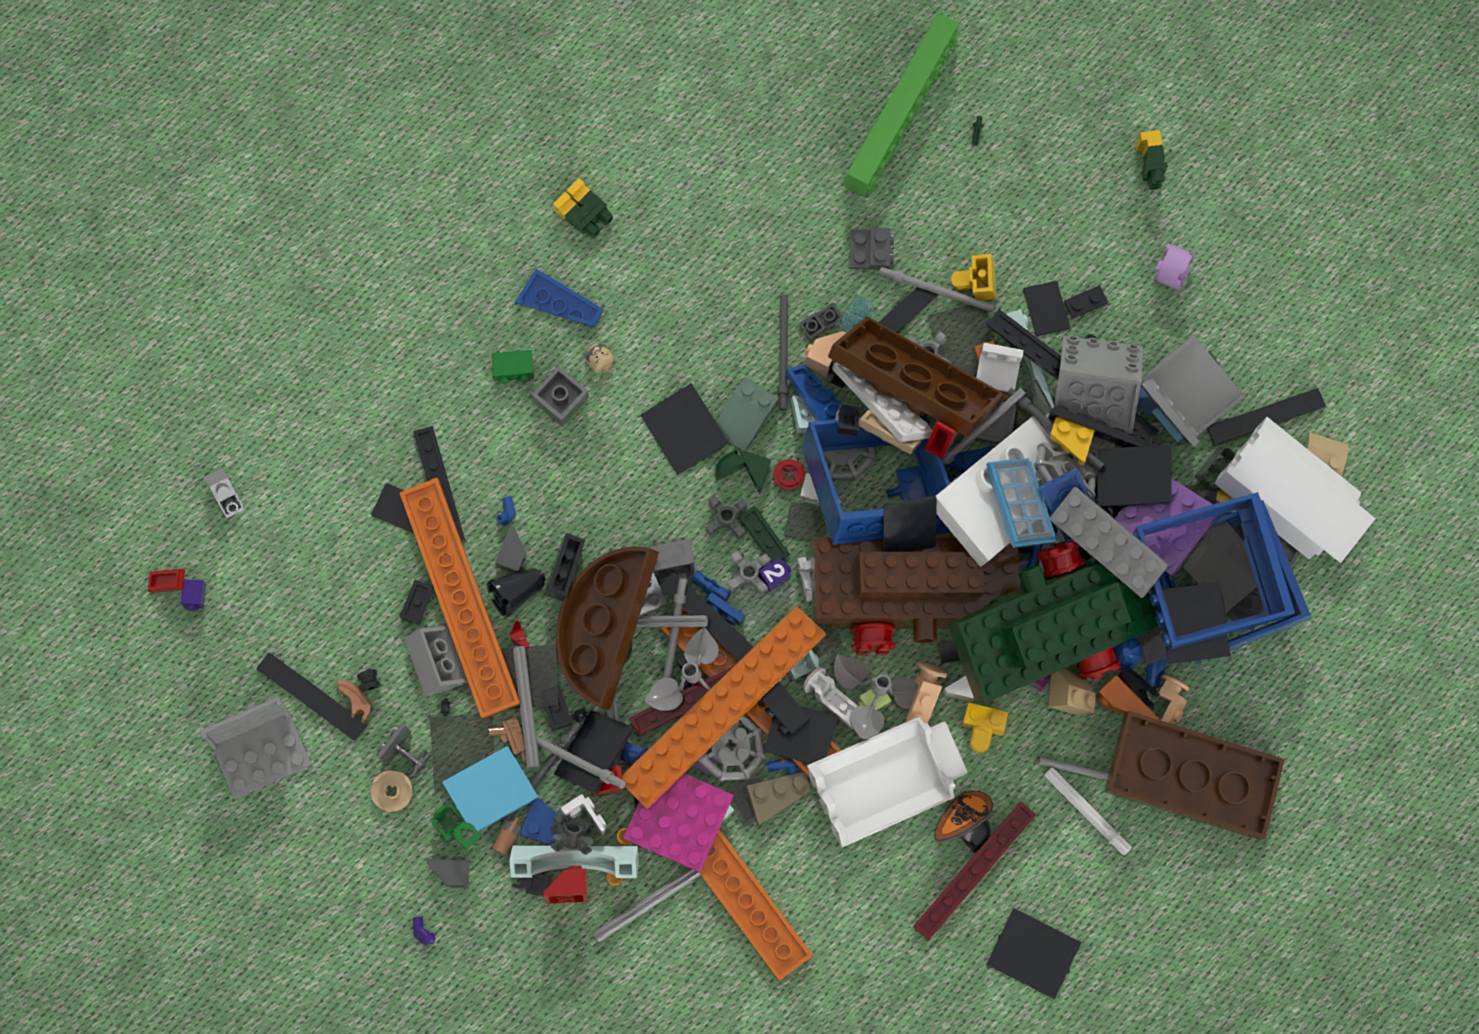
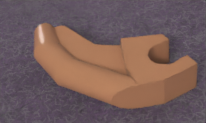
[337,680,371,723]

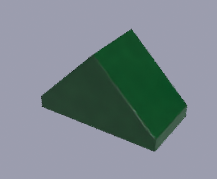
[740,451,771,492]

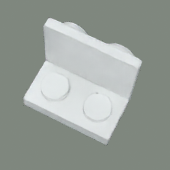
[976,343,1024,392]
[561,794,606,836]

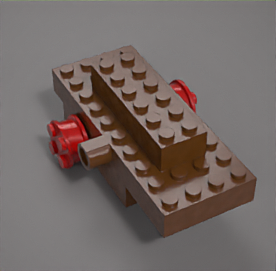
[810,537,1020,656]

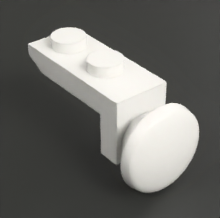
[803,667,858,729]

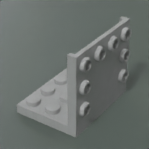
[1054,335,1143,434]
[1141,335,1245,447]
[200,696,312,800]

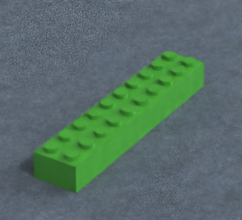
[845,13,960,198]

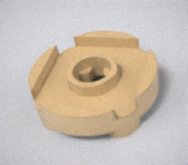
[371,770,413,813]

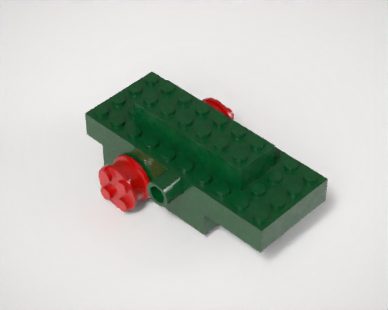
[948,540,1158,703]

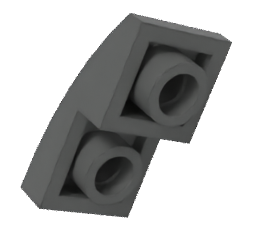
[799,303,845,340]

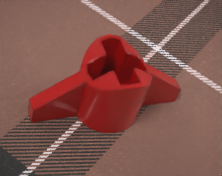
[509,621,530,649]

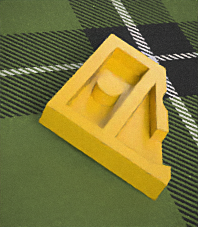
[1049,417,1095,466]

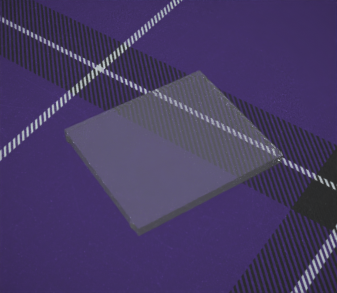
[719,554,797,632]

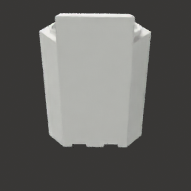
[1214,417,1376,563]
[807,717,967,847]

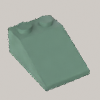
[716,377,778,451]

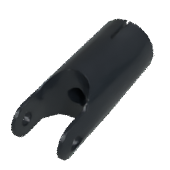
[1118,666,1160,707]

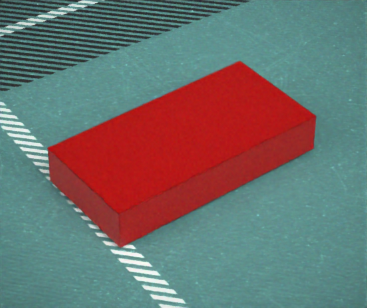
[147,569,185,593]

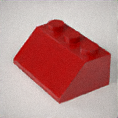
[544,866,588,904]

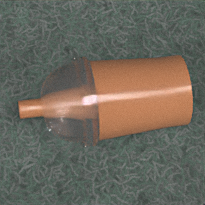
[492,817,521,856]

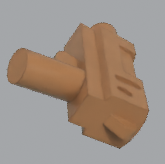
[488,717,527,762]

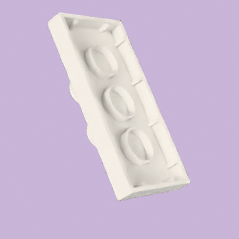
[936,416,1069,567]

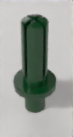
[972,116,984,145]

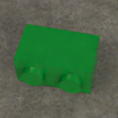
[492,350,534,384]

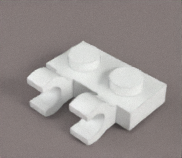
[797,557,812,601]

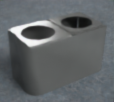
[1194,448,1236,490]

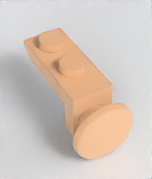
[905,662,947,724]
[1159,674,1189,725]

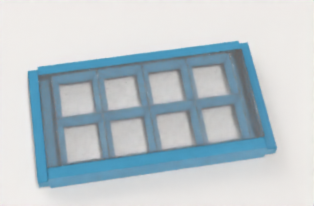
[986,458,1056,548]

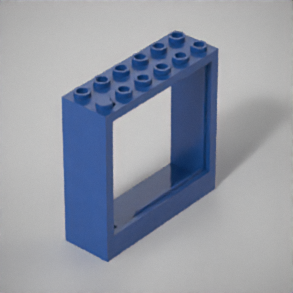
[801,415,950,545]
[1133,492,1295,650]
[1159,501,1312,664]

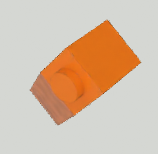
[1097,675,1160,720]

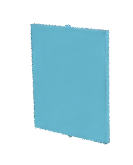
[442,746,538,835]

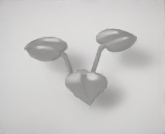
[645,628,719,711]
[833,654,918,739]

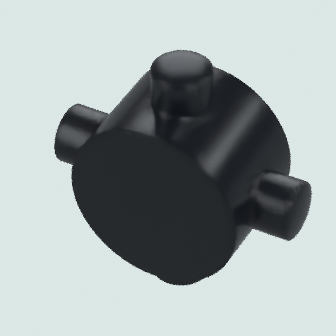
[441,698,451,716]
[572,709,590,722]

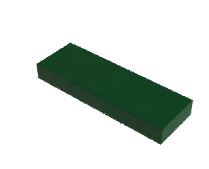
[738,506,790,563]

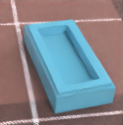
[1152,408,1184,444]

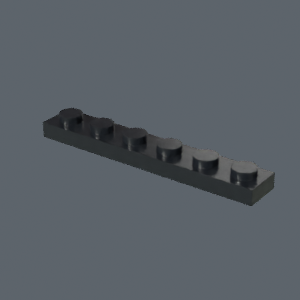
[1048,406,1162,448]

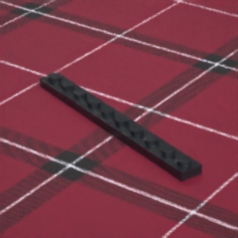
[986,309,1159,442]

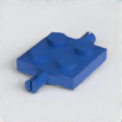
[886,465,954,501]

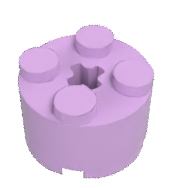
[1154,244,1195,290]

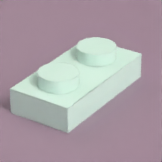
[791,396,815,433]

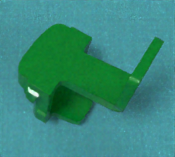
[431,804,481,849]

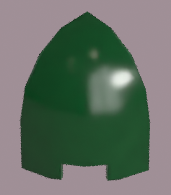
[714,450,745,481]

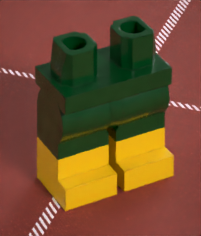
[1135,130,1168,190]
[553,178,613,238]

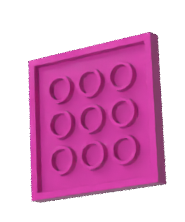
[623,774,734,873]

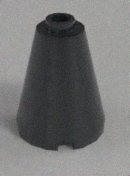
[486,568,546,617]

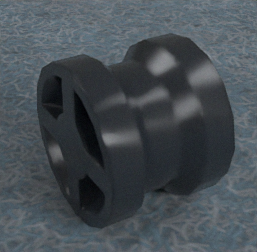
[357,669,381,692]

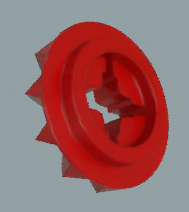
[773,459,805,491]

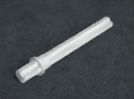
[1044,768,1132,855]

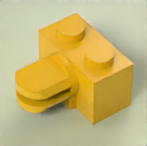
[951,254,996,301]
[962,703,1009,753]

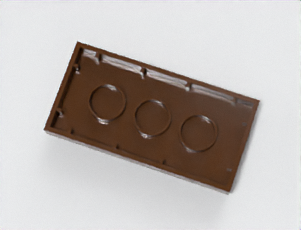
[828,316,1004,437]
[1104,711,1285,840]

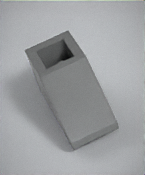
[204,468,245,519]

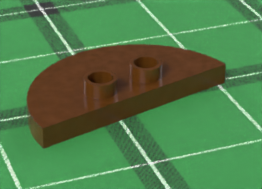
[556,546,659,710]

